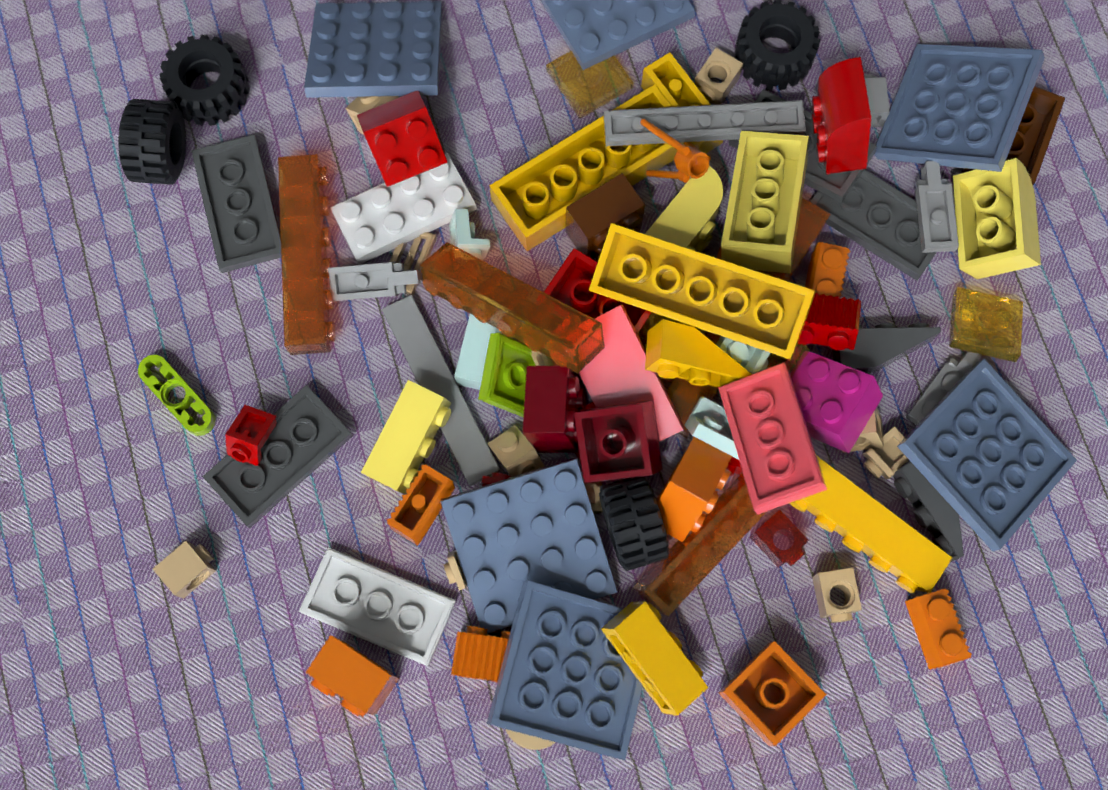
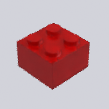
[357,91,448,187]

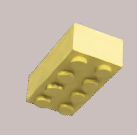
[721,131,809,274]

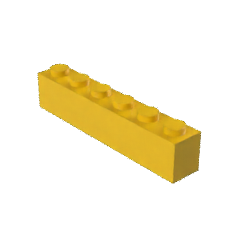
[789,455,952,593]

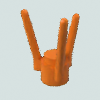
[640,119,711,183]

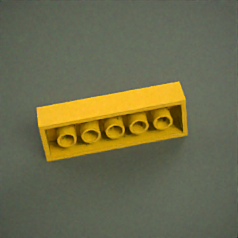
[489,84,684,251]
[589,223,816,359]

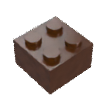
[565,173,645,260]

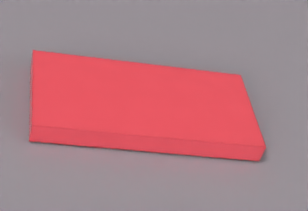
[560,305,685,442]
[718,362,827,514]

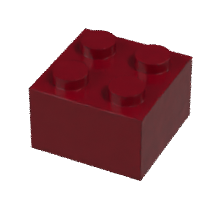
[522,365,586,453]
[574,400,663,483]

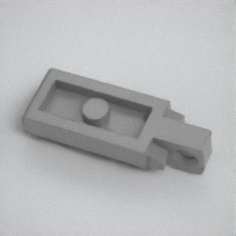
[915,161,959,253]
[328,262,424,301]
[906,348,982,425]

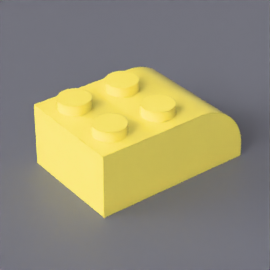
[953,158,1041,279]
[645,165,723,252]

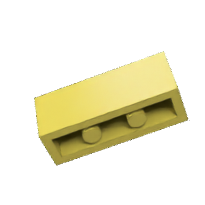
[361,380,451,494]

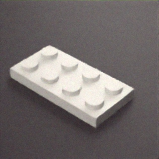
[330,153,477,265]

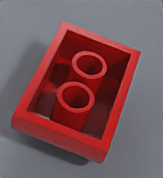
[811,57,871,174]
[537,248,653,334]

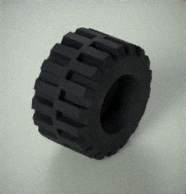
[735,0,820,91]
[160,35,250,126]
[118,99,186,185]
[599,476,669,571]

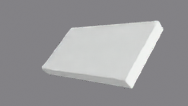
[299,547,456,667]

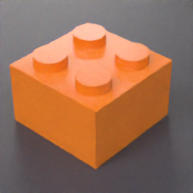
[657,437,732,542]
[305,635,399,717]
[718,641,827,746]

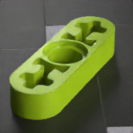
[138,355,216,436]

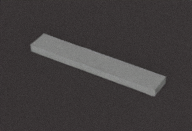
[604,100,806,146]
[382,295,500,487]

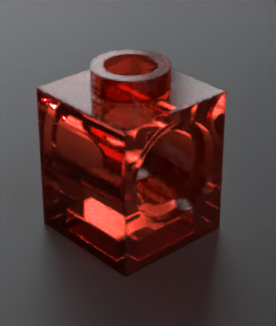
[750,509,809,568]

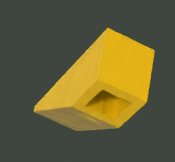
[645,319,752,387]

